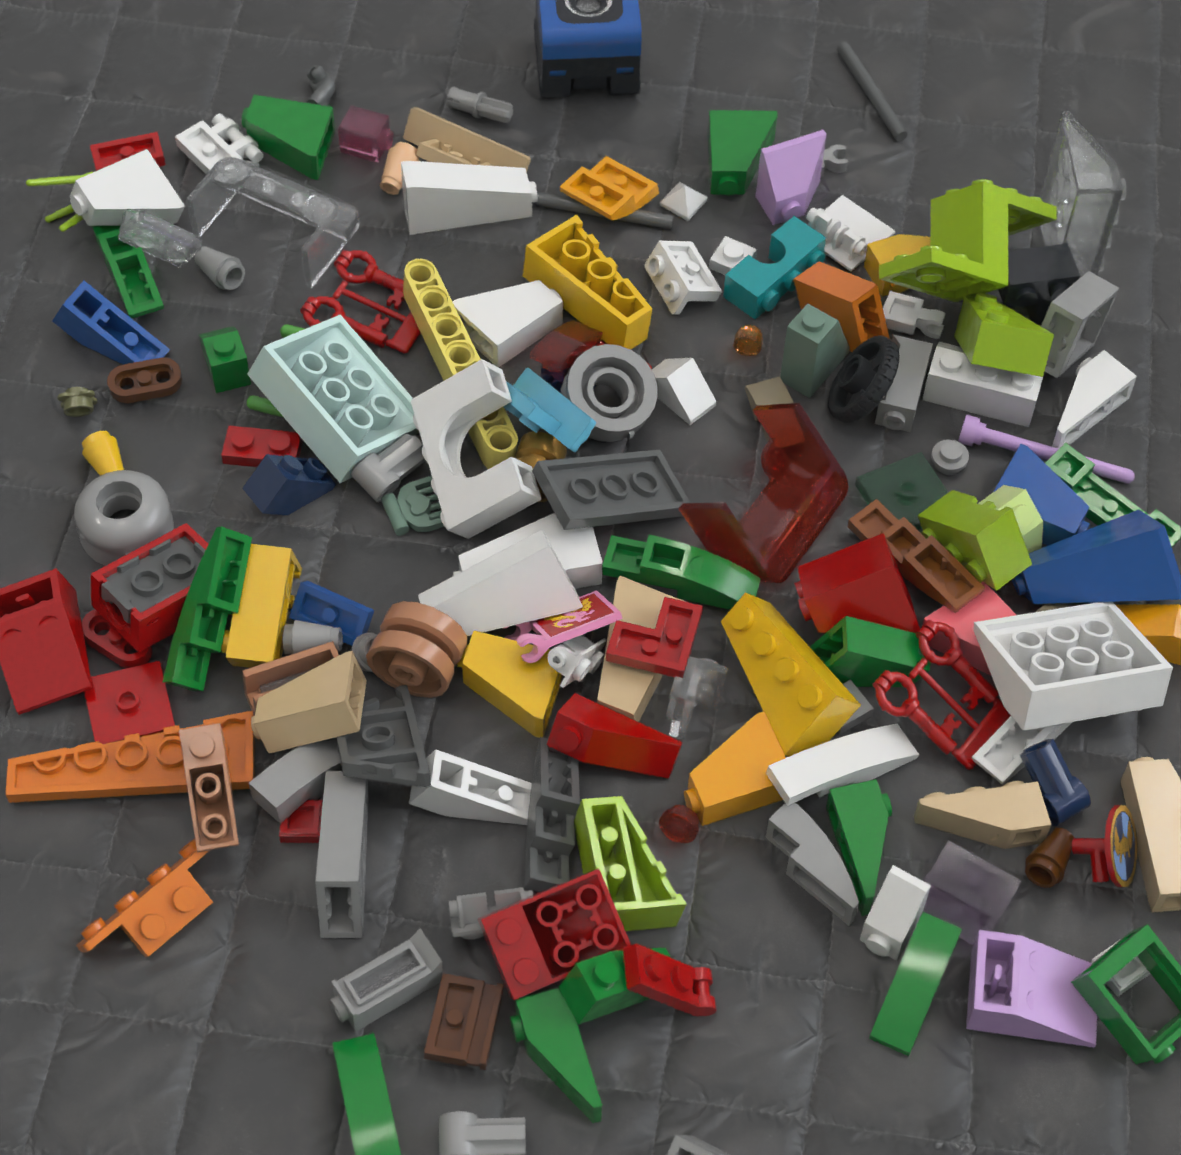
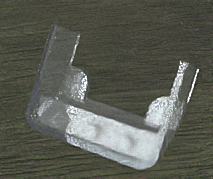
[186,157,360,288]

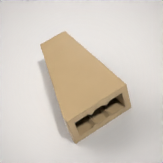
[597,576,686,722]
[1120,757,1181,912]

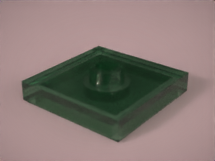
[855,452,948,530]

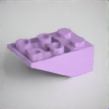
[966,930,1097,1048]

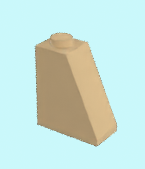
[251,651,367,754]

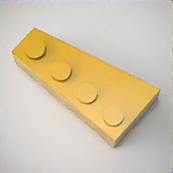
[523,215,652,349]

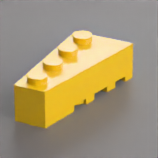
[721,592,861,757]

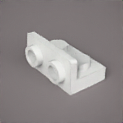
[645,241,722,315]

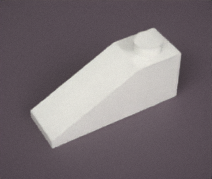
[1052,350,1137,449]
[409,750,532,825]

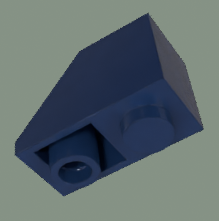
[242,454,336,516]

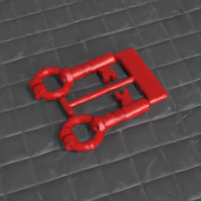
[300,250,421,354]
[873,620,1011,770]

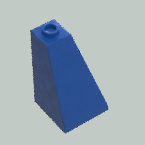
[1011,510,1181,604]

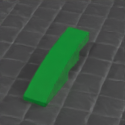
[91,225,164,318]
[163,526,252,691]

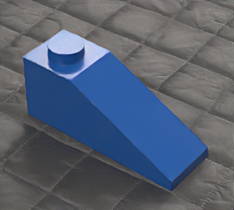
[52,280,170,365]

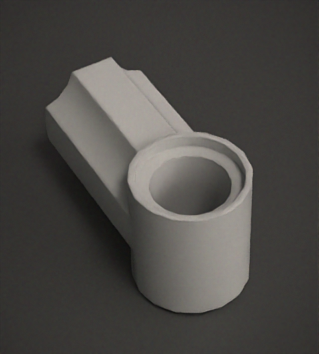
[351,433,426,503]
[439,1111,526,1155]

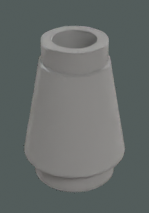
[194,246,245,290]
[283,620,343,655]

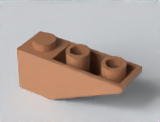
[179,723,239,852]

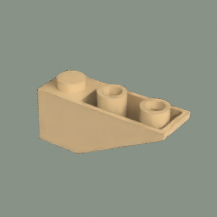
[914,781,1051,849]

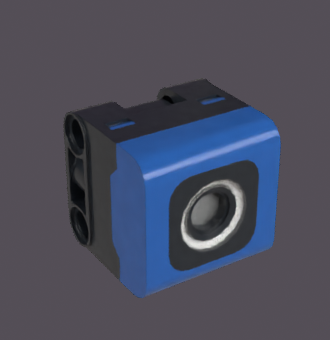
[534,0,642,98]

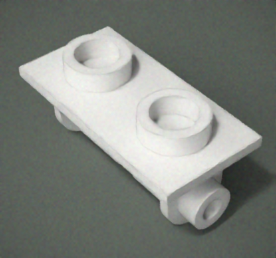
[548,635,607,688]

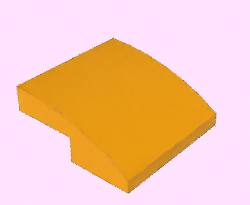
[560,156,659,220]

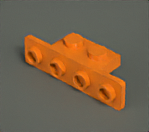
[76,838,213,957]

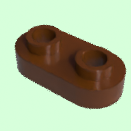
[107,357,182,403]

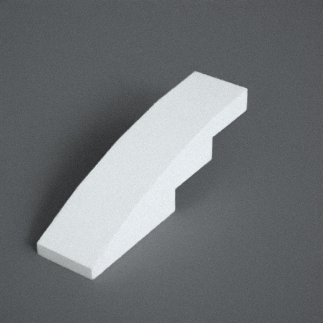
[972,716,1071,785]
[766,724,919,806]

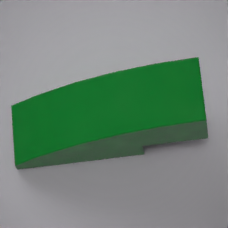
[869,912,962,1056]

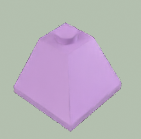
[756,130,827,225]

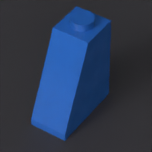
[994,444,1090,546]

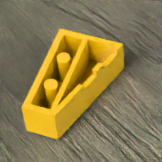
[221,544,302,668]

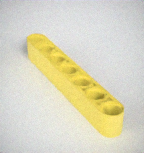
[403,259,518,469]

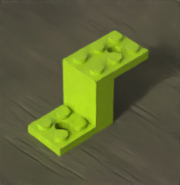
[879,179,1057,302]

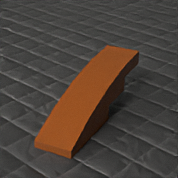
[847,499,985,613]

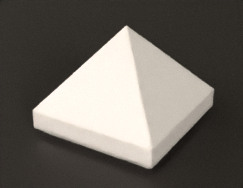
[660,182,708,221]

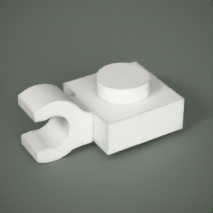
[883,291,945,339]

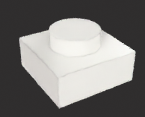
[709,236,757,275]

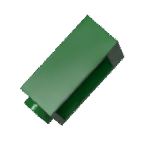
[1071,924,1181,1065]

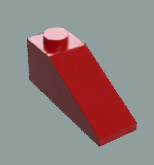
[547,693,683,778]

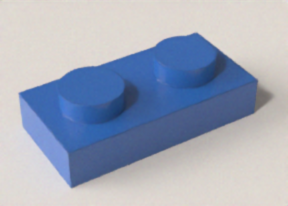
[289,580,375,646]

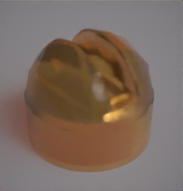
[733,325,763,356]

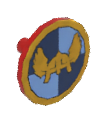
[1072,805,1137,887]

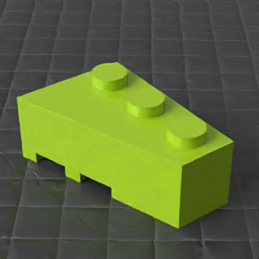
[954,292,1054,377]
[917,490,1032,591]

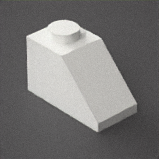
[860,865,931,961]

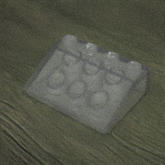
[1039,111,1127,278]

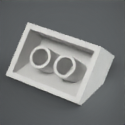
[923,342,1043,427]

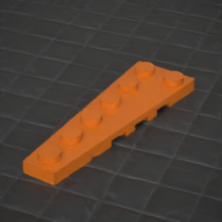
[6,711,255,803]

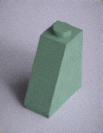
[780,304,850,398]

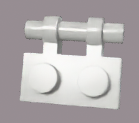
[175,114,263,184]

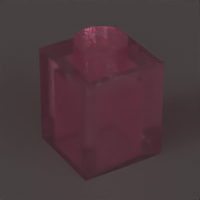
[338,105,394,163]

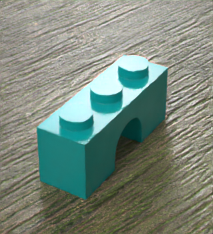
[723,216,826,320]

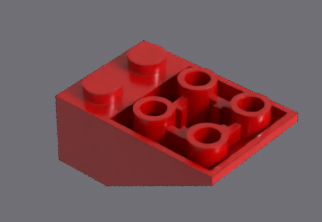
[0,568,93,715]
[477,868,631,1000]

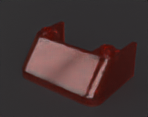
[678,403,848,583]

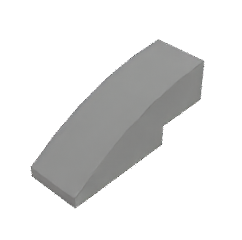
[249,737,342,824]
[766,803,859,926]

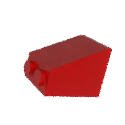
[794,533,920,633]

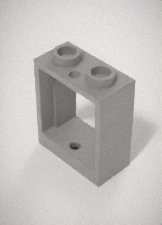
[1041,271,1120,378]

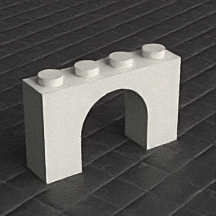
[410,359,542,539]

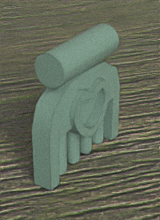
[381,475,445,536]

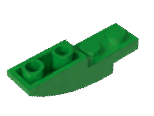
[602,534,761,610]

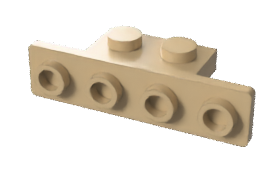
[403,107,530,172]

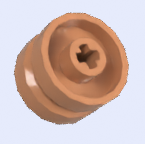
[366,601,468,698]

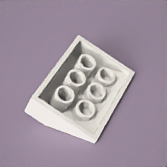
[973,602,1173,731]

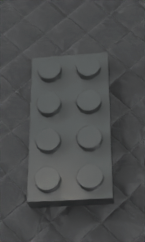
[532,449,693,530]

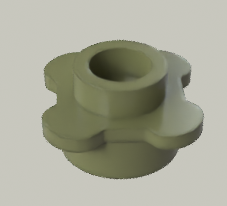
[57,387,98,417]

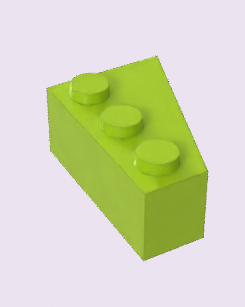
[574,796,687,931]

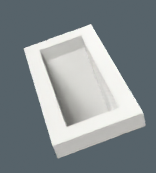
[652,358,717,425]

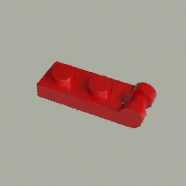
[623,943,716,1017]

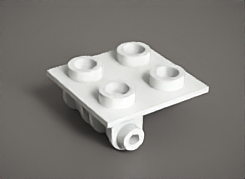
[806,195,896,271]

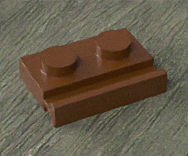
[424,973,504,1070]

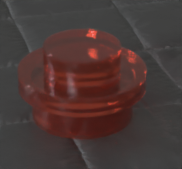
[659,805,699,843]

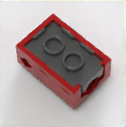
[91,523,208,652]

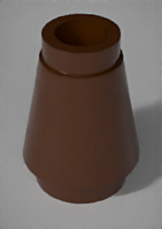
[1025,828,1074,888]

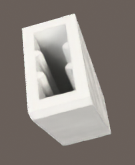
[70,149,185,226]
[453,280,563,368]

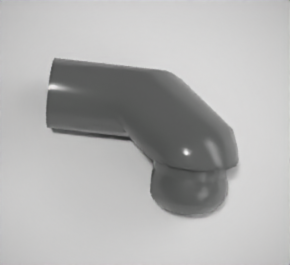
[307,65,335,106]

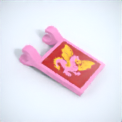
[504,590,623,663]

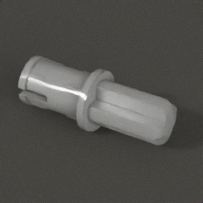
[446,87,513,123]

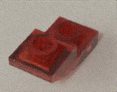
[529,320,603,372]

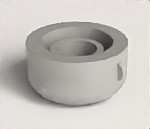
[561,344,657,442]
[74,470,174,566]

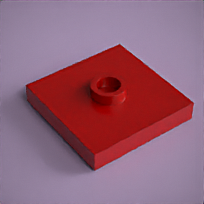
[84,661,175,744]

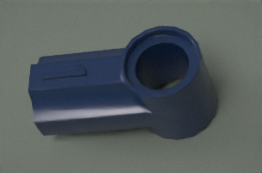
[1020,739,1091,827]

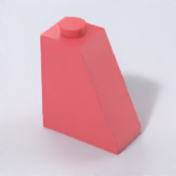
[922,581,1016,676]

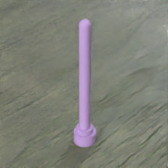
[958,414,1135,484]

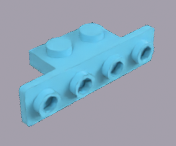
[503,368,596,452]

